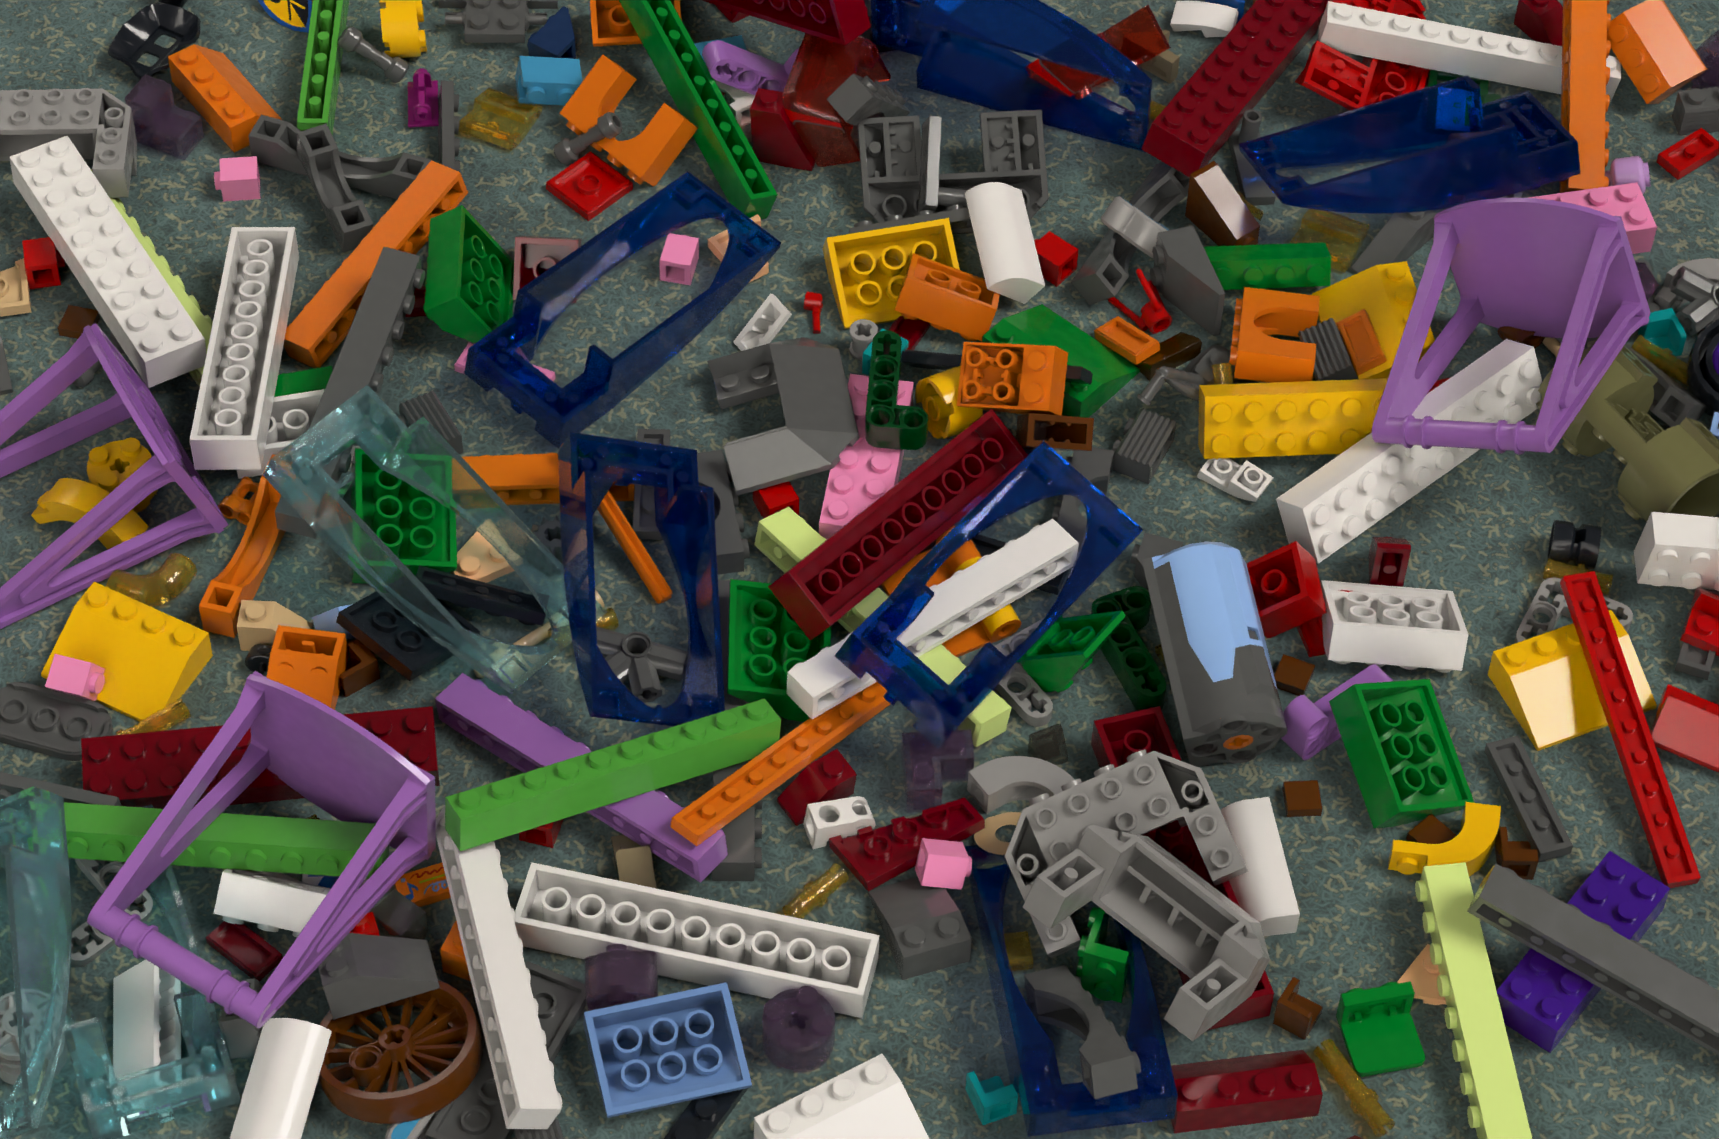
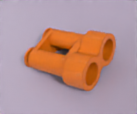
[218,477,259,525]

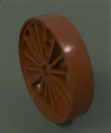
[318,980,483,1124]

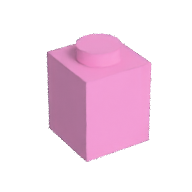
[214,156,260,202]
[660,233,699,285]
[45,654,105,701]
[915,838,972,890]

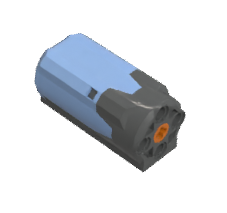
[1142,541,1288,767]

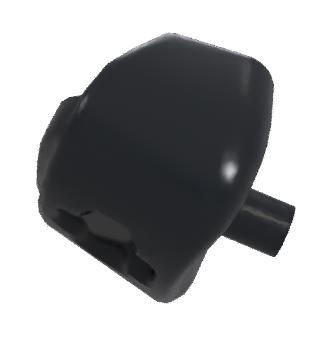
[245,644,272,674]

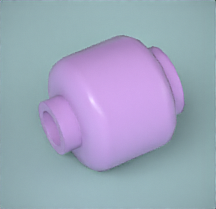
[1605,156,1651,194]

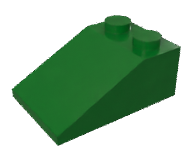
[1019,611,1126,693]

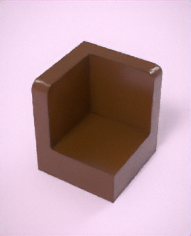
[339,639,380,697]
[1494,827,1538,880]
[1273,977,1323,1040]

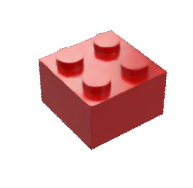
[1246,541,1327,638]

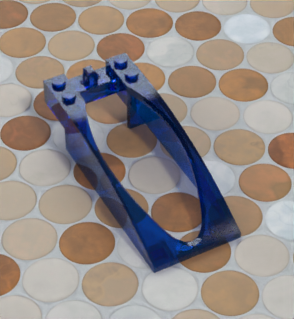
[870,0,1152,153]
[1239,75,1581,214]
[464,171,781,449]
[558,432,725,726]
[835,441,1144,749]
[965,841,1178,1137]

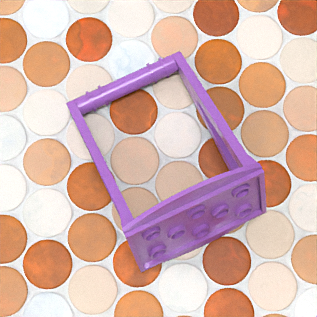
[1372,198,1651,455]
[0,323,229,629]
[87,671,436,1028]

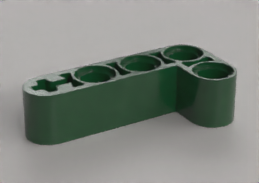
[865,330,928,450]
[1091,586,1167,711]

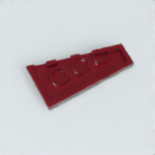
[829,797,985,891]

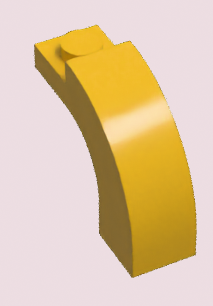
[31,478,149,549]
[1388,802,1501,877]

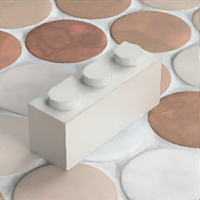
[213,869,330,937]

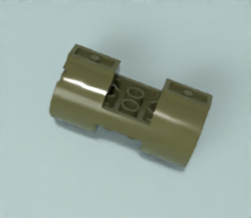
[1536,336,1719,523]

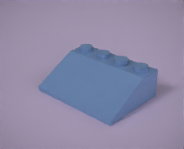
[583,982,752,1118]

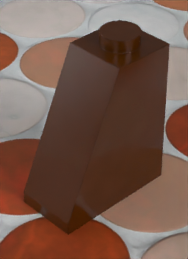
[1185,161,1260,246]
[1016,413,1094,451]

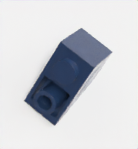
[527,6,576,59]

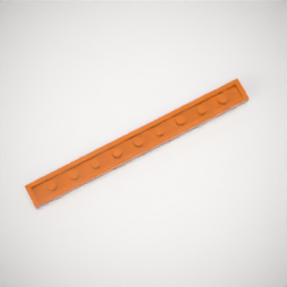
[671,663,914,846]

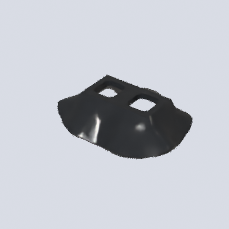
[108,3,201,79]

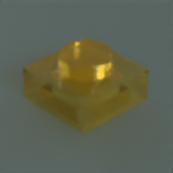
[991,931,1034,973]

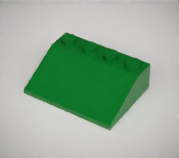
[423,205,514,355]
[982,304,1140,418]
[351,448,457,584]
[727,579,831,722]
[1329,679,1475,829]

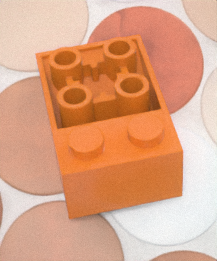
[957,342,1068,416]
[267,625,349,710]

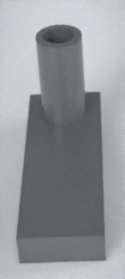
[1228,109,1276,206]
[918,116,968,212]

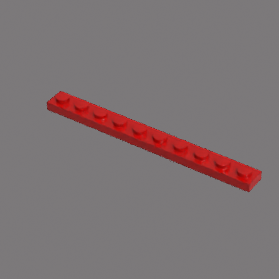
[1560,571,1701,888]

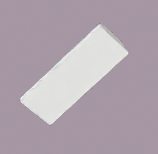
[965,182,1045,304]
[1221,797,1300,936]
[113,960,181,1109]
[230,1018,332,1139]

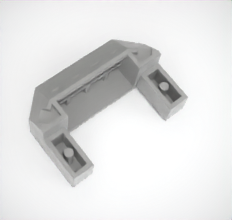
[0,88,137,198]
[1005,749,1248,958]
[1023,824,1270,1042]

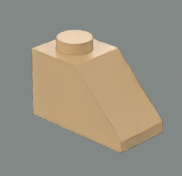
[237,600,313,651]

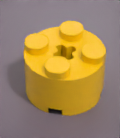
[379,0,427,58]
[915,366,983,439]
[87,437,158,513]

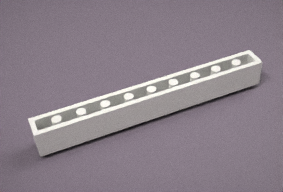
[1318,1,1621,102]
[786,519,1079,719]
[436,805,562,1129]

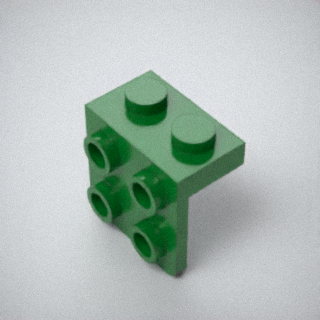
[1076,907,1129,1003]
[1336,981,1425,1077]

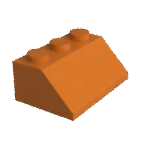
[590,0,682,47]
[1607,0,1707,104]
[895,253,1000,341]

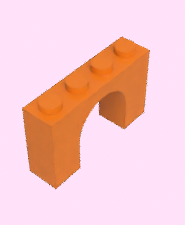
[560,54,698,187]
[1229,287,1320,383]

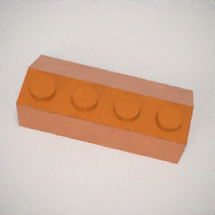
[168,44,282,153]

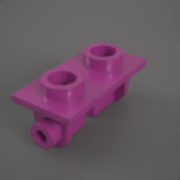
[408,68,439,128]

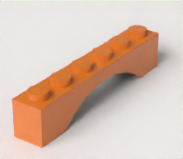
[199,454,296,638]

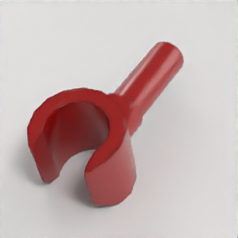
[804,291,823,334]

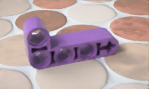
[702,40,825,108]
[1281,664,1393,760]

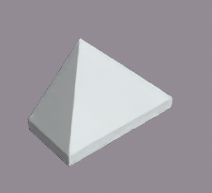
[733,293,792,351]

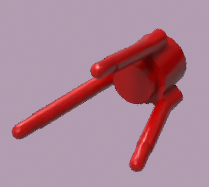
[1107,268,1172,334]

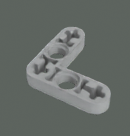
[1514,578,1633,644]
[981,617,1058,727]
[62,859,153,967]

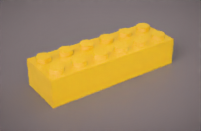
[1198,378,1388,459]

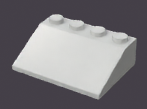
[1321,580,1468,673]
[754,1054,929,1139]

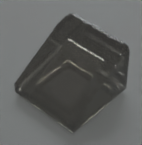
[1028,724,1068,766]

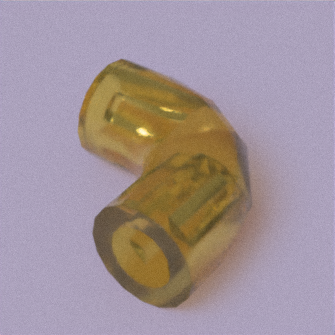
[106,553,197,607]

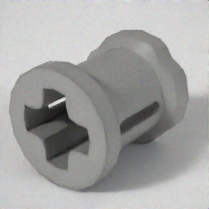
[849,319,878,360]

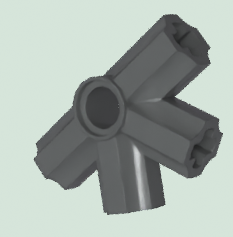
[1669,266,1719,336]
[584,626,690,704]

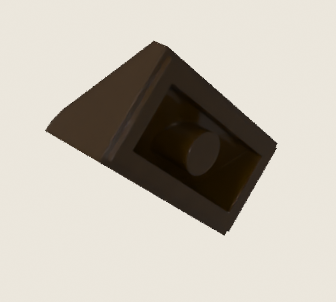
[1133,332,1202,381]

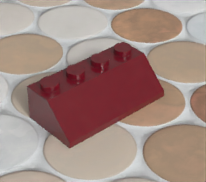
[1160,1050,1323,1133]

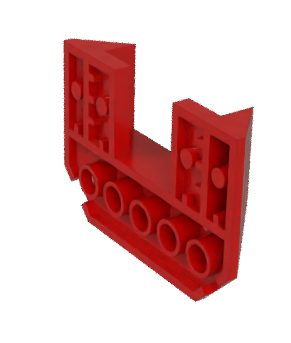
[1295,0,1430,126]
[1651,587,1719,773]

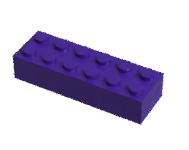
[1497,851,1670,1053]

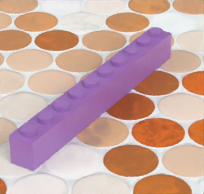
[435,673,728,883]

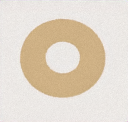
[974,812,1021,855]

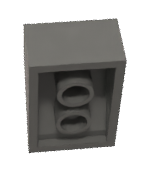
[1150,225,1225,336]
[868,877,972,980]
[318,933,440,1020]

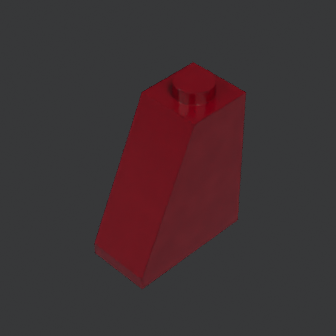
[750,88,820,171]

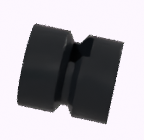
[1548,519,1602,569]

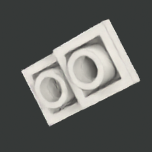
[1170,1,1239,38]
[1197,458,1274,502]

